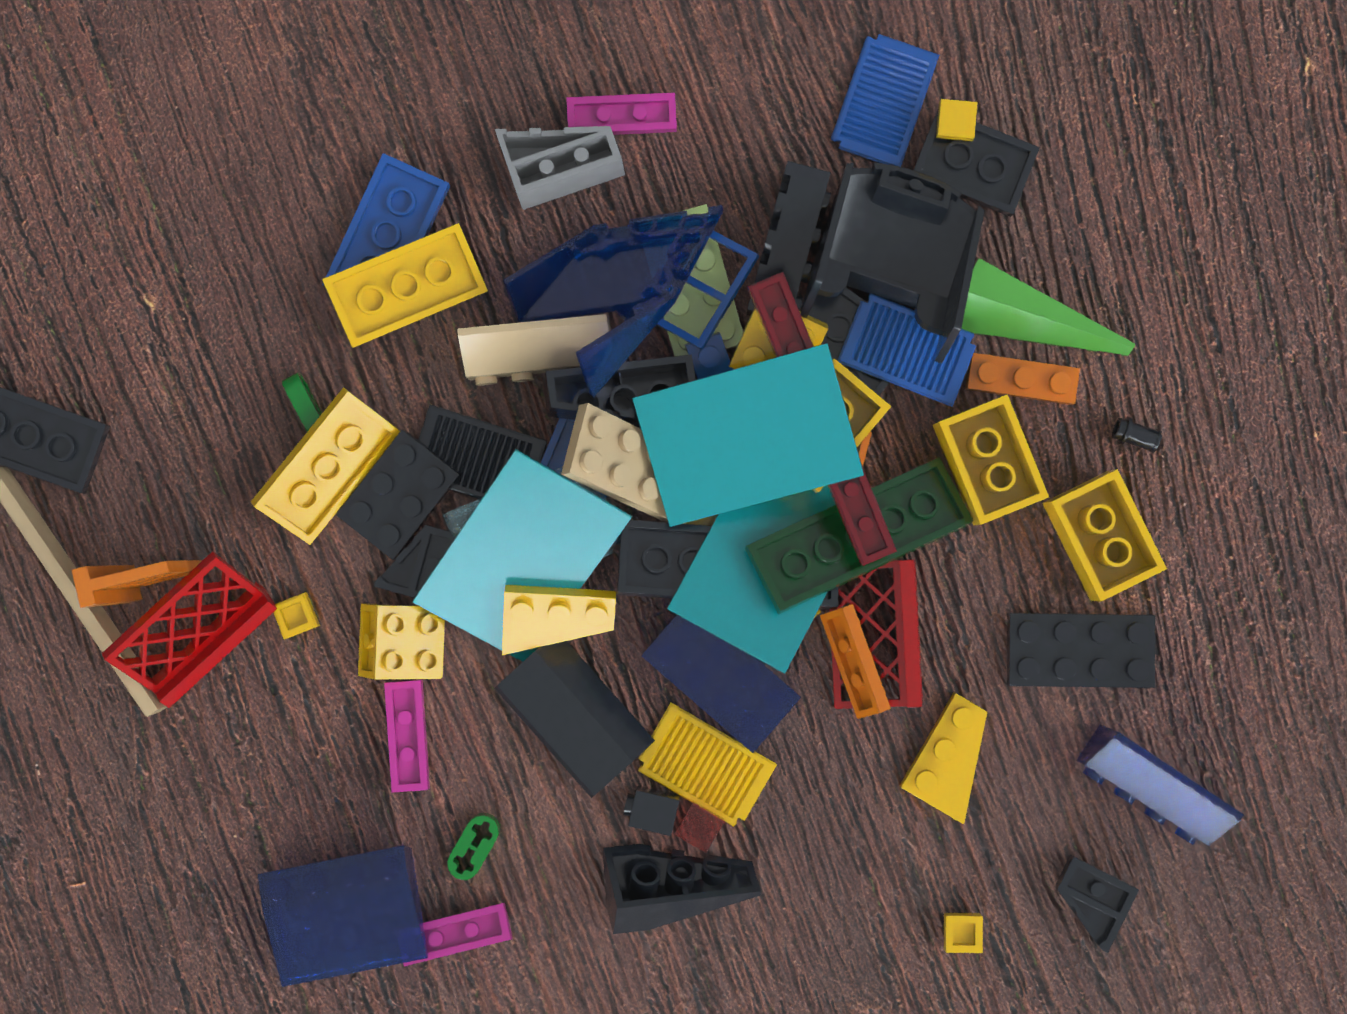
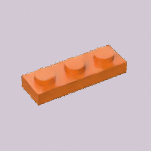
[965,353,1080,405]
[820,604,891,719]

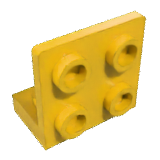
[358,604,445,680]

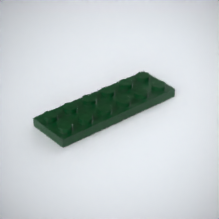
[745,457,974,615]

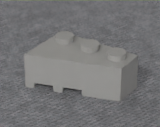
[495,126,625,210]

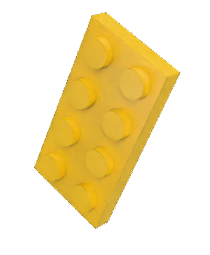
[322,223,488,348]
[251,387,400,545]

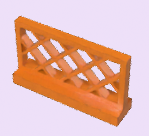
[71,560,202,608]

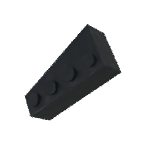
[746,161,831,316]
[542,354,696,428]

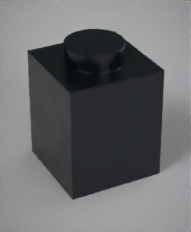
[623,785,679,836]

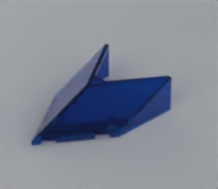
[503,205,724,398]

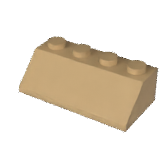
[457,314,613,386]

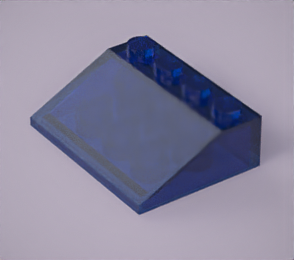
[258,845,428,987]

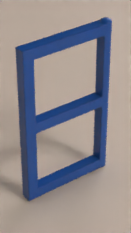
[647,225,760,350]

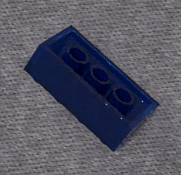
[1076,724,1244,846]

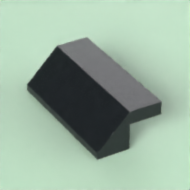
[494,641,655,798]

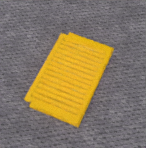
[638,702,777,827]

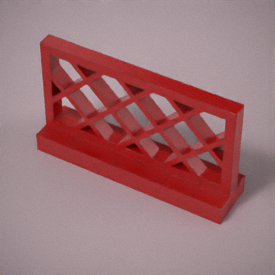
[102,551,277,708]
[829,559,923,709]

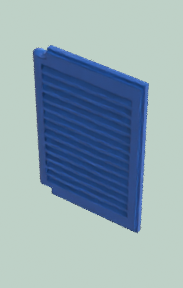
[831,34,940,167]
[837,294,976,407]

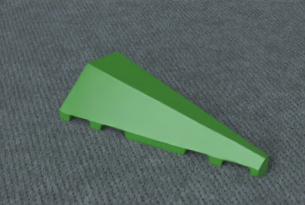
[961,258,1135,356]

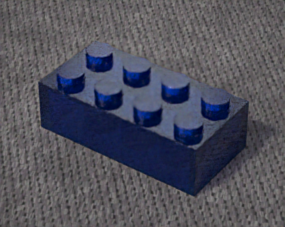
[641,614,801,753]

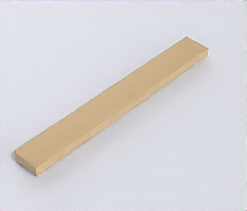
[0,467,167,717]

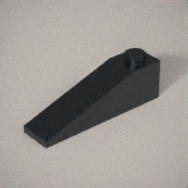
[603,844,761,934]

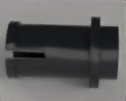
[1112,417,1162,453]

